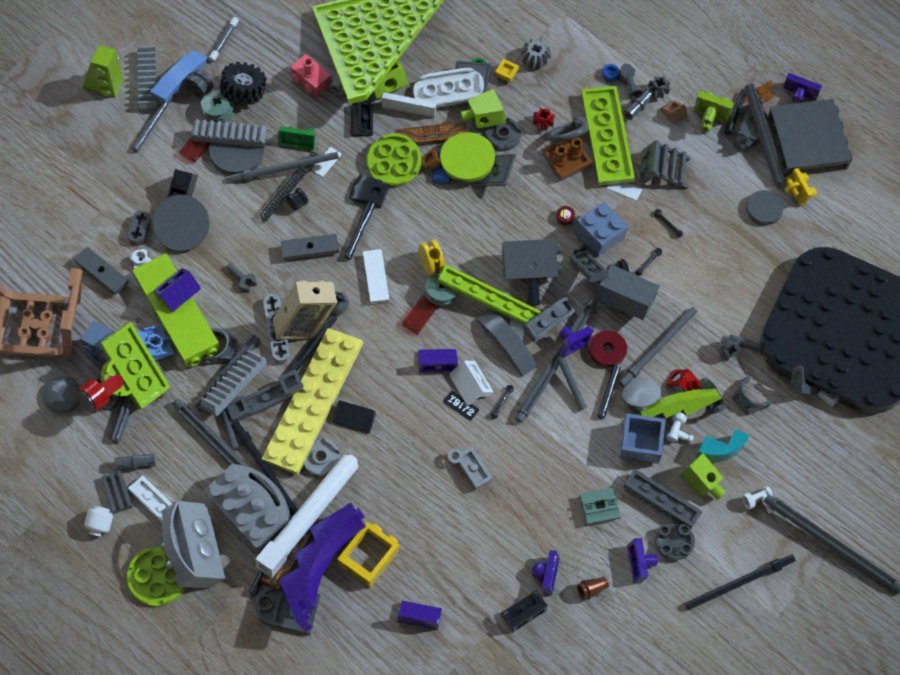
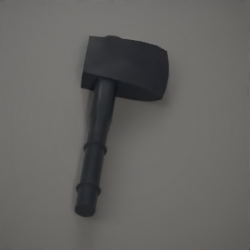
[344,175,389,260]

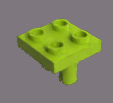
[694,91,734,132]

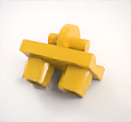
[785,168,817,206]

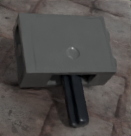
[502,239,561,306]

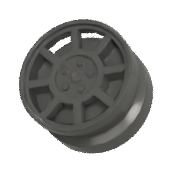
[185,69,214,98]

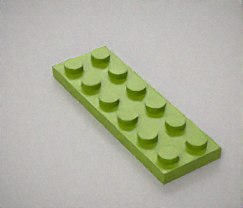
[581,86,635,186]

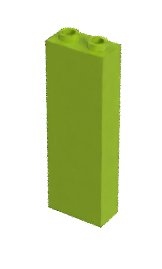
[132,253,221,368]

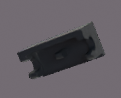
[500,590,548,632]

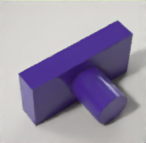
[783,73,822,103]
[559,326,593,358]
[627,538,658,583]

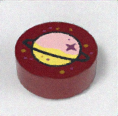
[556,206,575,225]

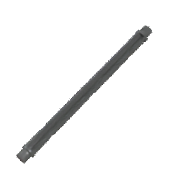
[515,298,597,423]
[173,398,280,507]
[764,494,900,594]

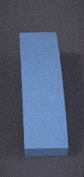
[150,50,208,103]

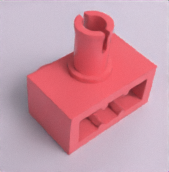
[290,54,331,98]

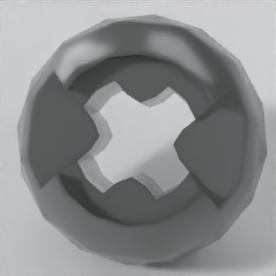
[331,291,349,315]

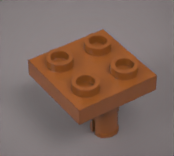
[542,138,593,181]

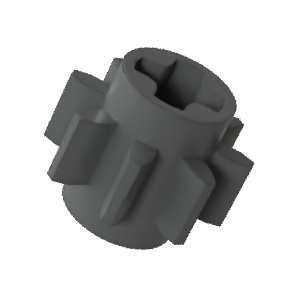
[648,76,670,99]
[717,334,742,359]

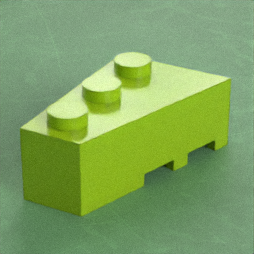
[82,45,124,97]

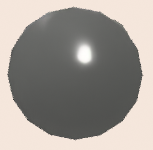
[42,376,81,412]
[655,522,695,560]

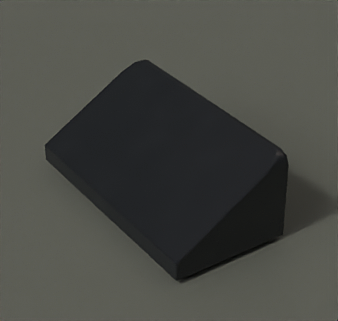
[351,101,373,136]
[333,400,376,433]

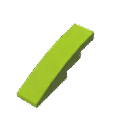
[640,388,722,418]

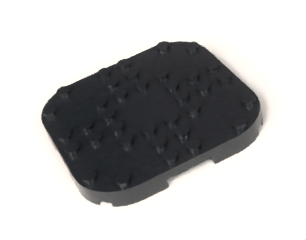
[760,247,900,413]

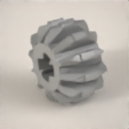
[521,38,551,68]

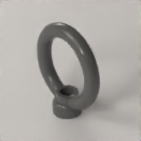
[547,116,589,142]

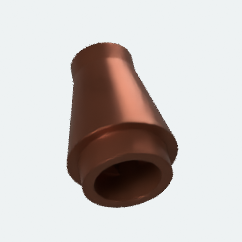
[577,576,609,600]

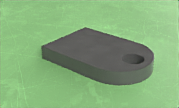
[255,586,321,635]

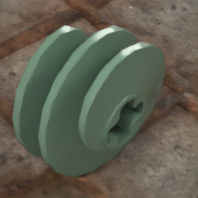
[201,90,235,123]
[425,274,458,306]

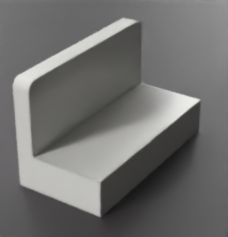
[449,361,493,405]

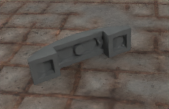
[476,309,538,377]
[227,369,304,421]

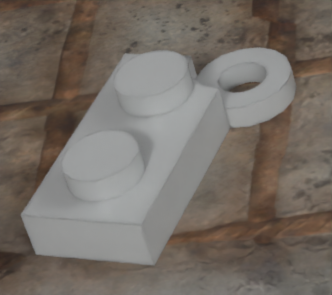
[448,447,493,490]

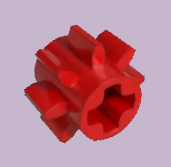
[533,108,555,131]

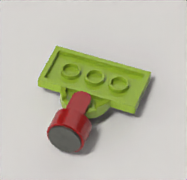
[76,322,170,413]

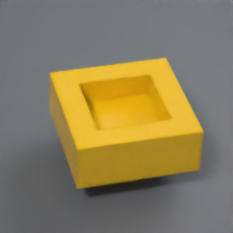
[495,59,519,83]

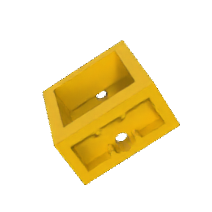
[337,522,399,588]

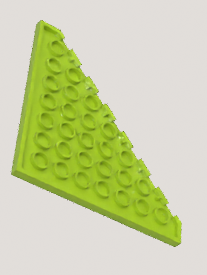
[312,0,444,104]

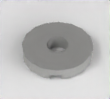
[303,438,341,477]

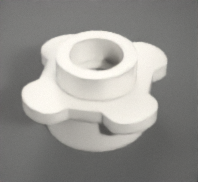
[129,249,151,268]

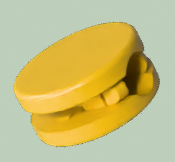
[418,239,445,276]

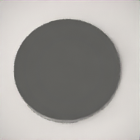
[209,143,264,174]
[153,195,210,251]

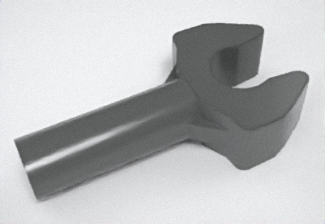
[226,263,257,293]

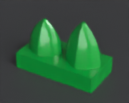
[278,126,316,151]

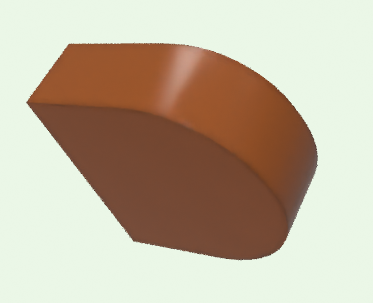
[422,148,441,170]

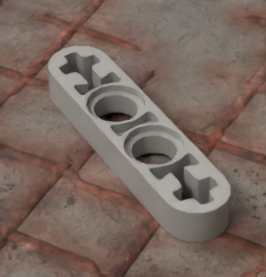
[263,294,290,364]

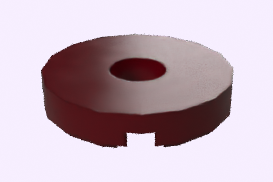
[589,330,627,367]

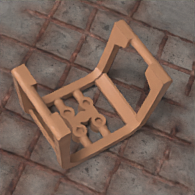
[0,268,83,358]

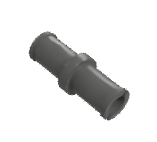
[624,89,654,120]
[114,453,156,470]

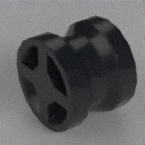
[286,188,309,211]

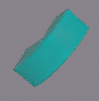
[696,429,750,462]

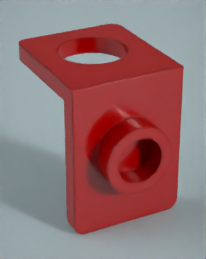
[665,369,701,392]

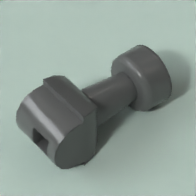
[619,64,643,98]

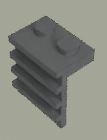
[639,140,691,189]

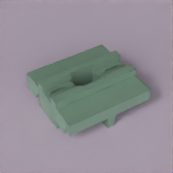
[579,487,621,525]

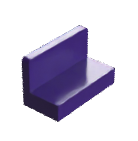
[153,268,201,312]
[418,349,458,372]
[398,600,442,630]

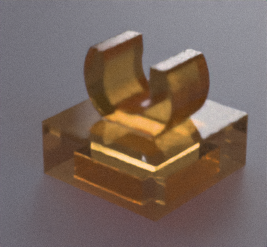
[756,81,775,103]

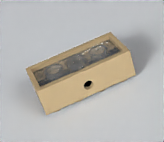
[273,280,337,339]

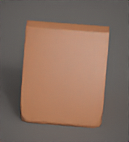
[661,100,688,124]

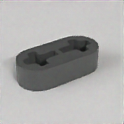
[128,210,150,246]

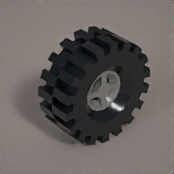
[219,62,267,105]

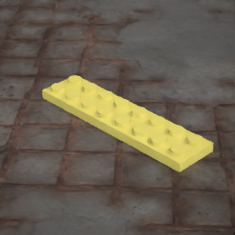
[262,328,363,475]

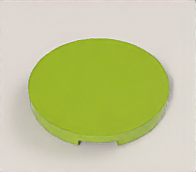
[440,132,495,182]
[367,133,422,187]
[127,547,186,607]

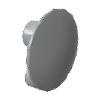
[622,379,661,411]

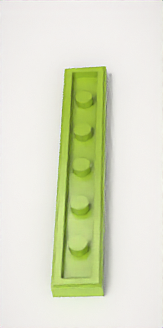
[437,264,542,325]

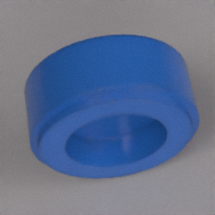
[602,64,620,82]

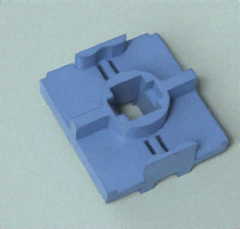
[137,326,174,361]

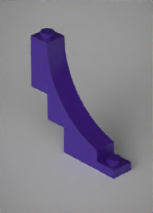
[279,502,366,632]

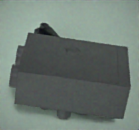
[594,259,660,320]

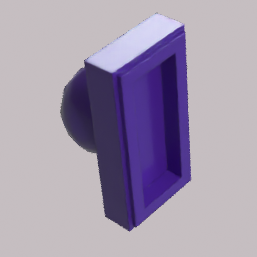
[532,550,560,596]

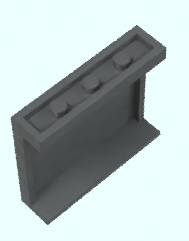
[767,99,853,178]

